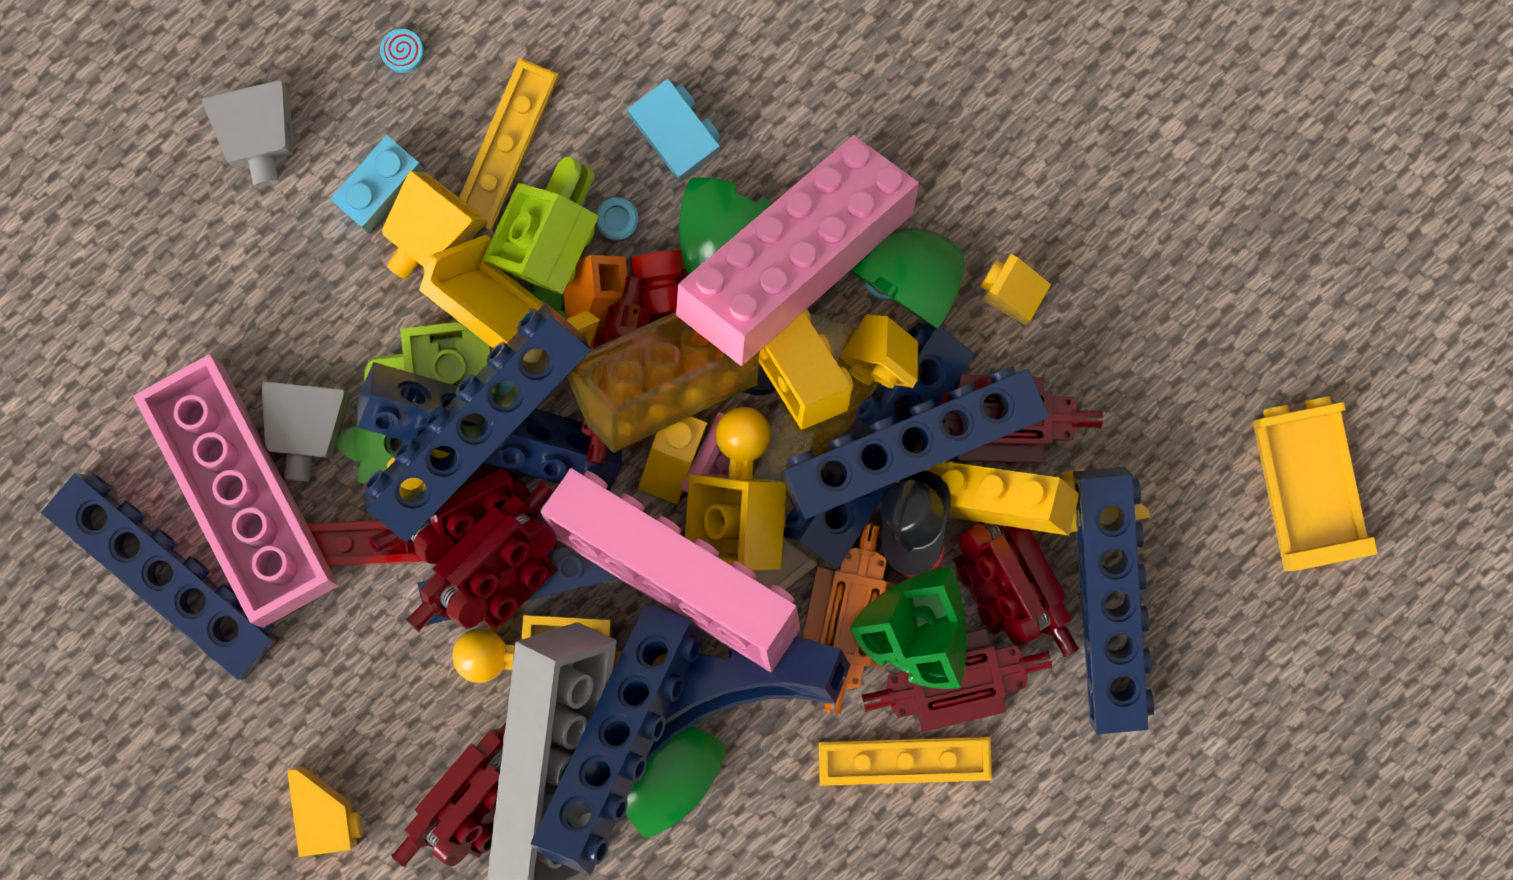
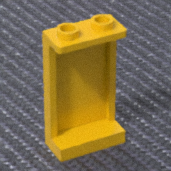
[419,234,600,363]
[1253,396,1378,571]

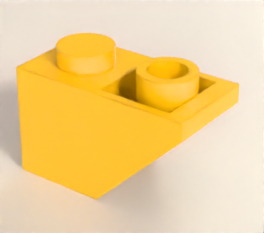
[980,254,1051,325]
[839,314,918,388]

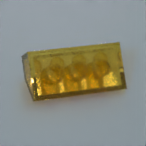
[567,312,760,453]

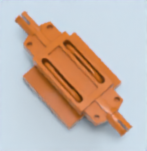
[802,524,897,715]

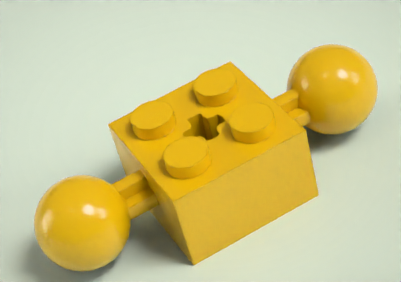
[685,407,786,570]
[452,614,667,683]

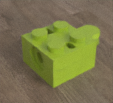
[482,157,599,294]
[364,322,499,394]

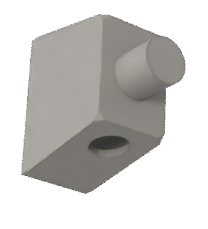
[201,80,293,187]
[262,381,351,482]

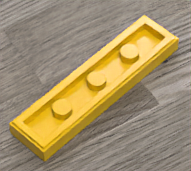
[459,58,559,231]
[818,736,992,786]

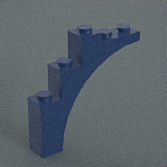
[596,636,851,787]

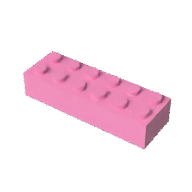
[676,135,919,366]
[133,354,339,628]
[541,468,800,673]

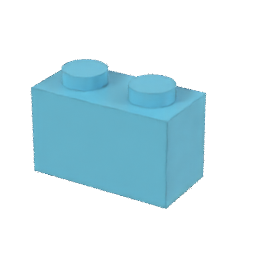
[627,78,722,183]
[330,135,426,234]

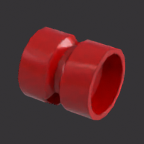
[629,250,687,319]

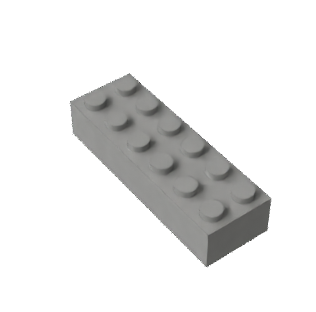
[487,622,617,880]

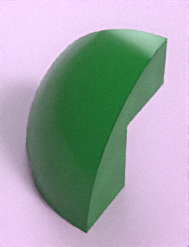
[679,177,773,275]
[850,228,964,329]
[850,565,967,689]
[625,726,726,838]

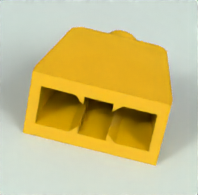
[382,171,488,279]

